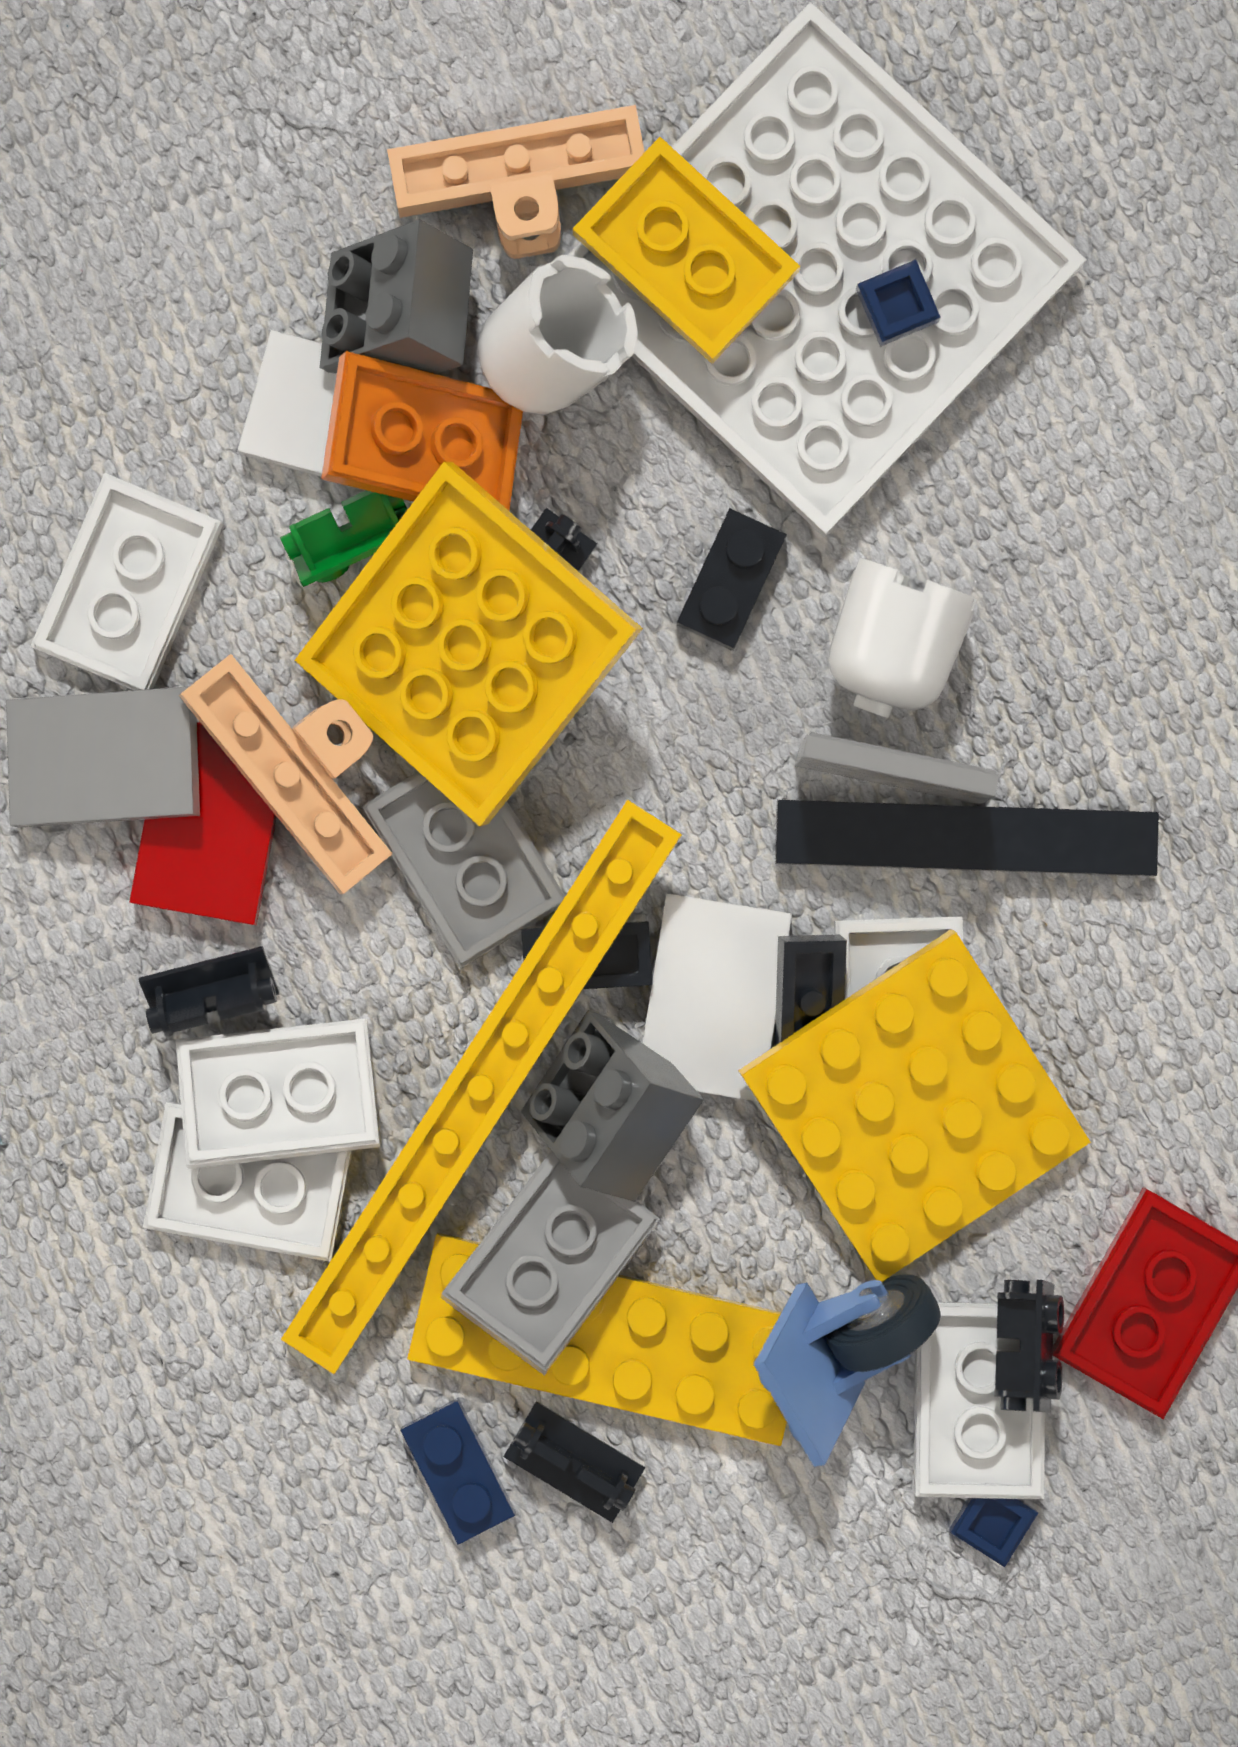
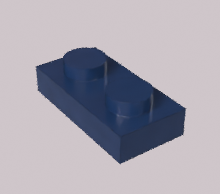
[400,1397,516,1545]

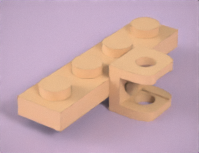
[387,105,644,259]
[178,654,392,894]

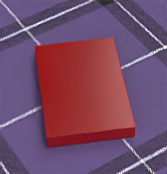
[129,722,277,926]
[1053,1188,1238,1419]

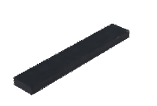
[775,800,1159,877]

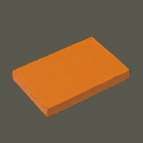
[321,351,523,511]

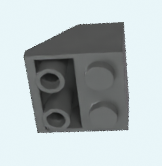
[319,219,473,374]
[521,1010,704,1202]

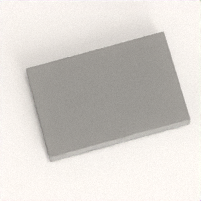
[6,686,200,828]
[795,732,1000,805]
[362,772,565,968]
[441,1151,660,1375]

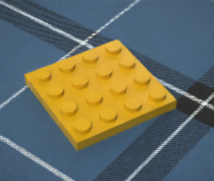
[294,462,643,827]
[738,929,1091,1282]

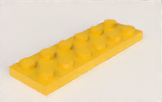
[407,1233,787,1446]

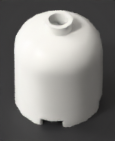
[478,255,638,414]
[828,558,977,718]

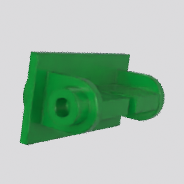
[280,490,408,587]

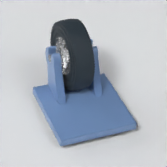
[753,1275,941,1467]

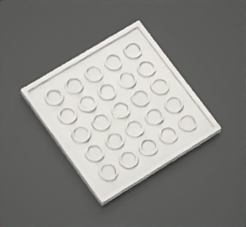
[567,2,1087,538]

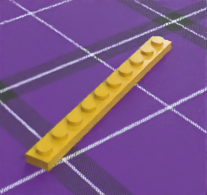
[280,800,683,1374]

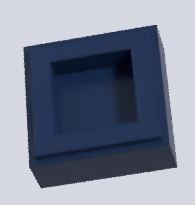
[856,259,941,347]
[948,1483,1038,1567]

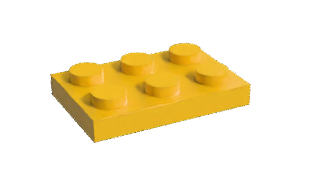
[572,136,800,364]

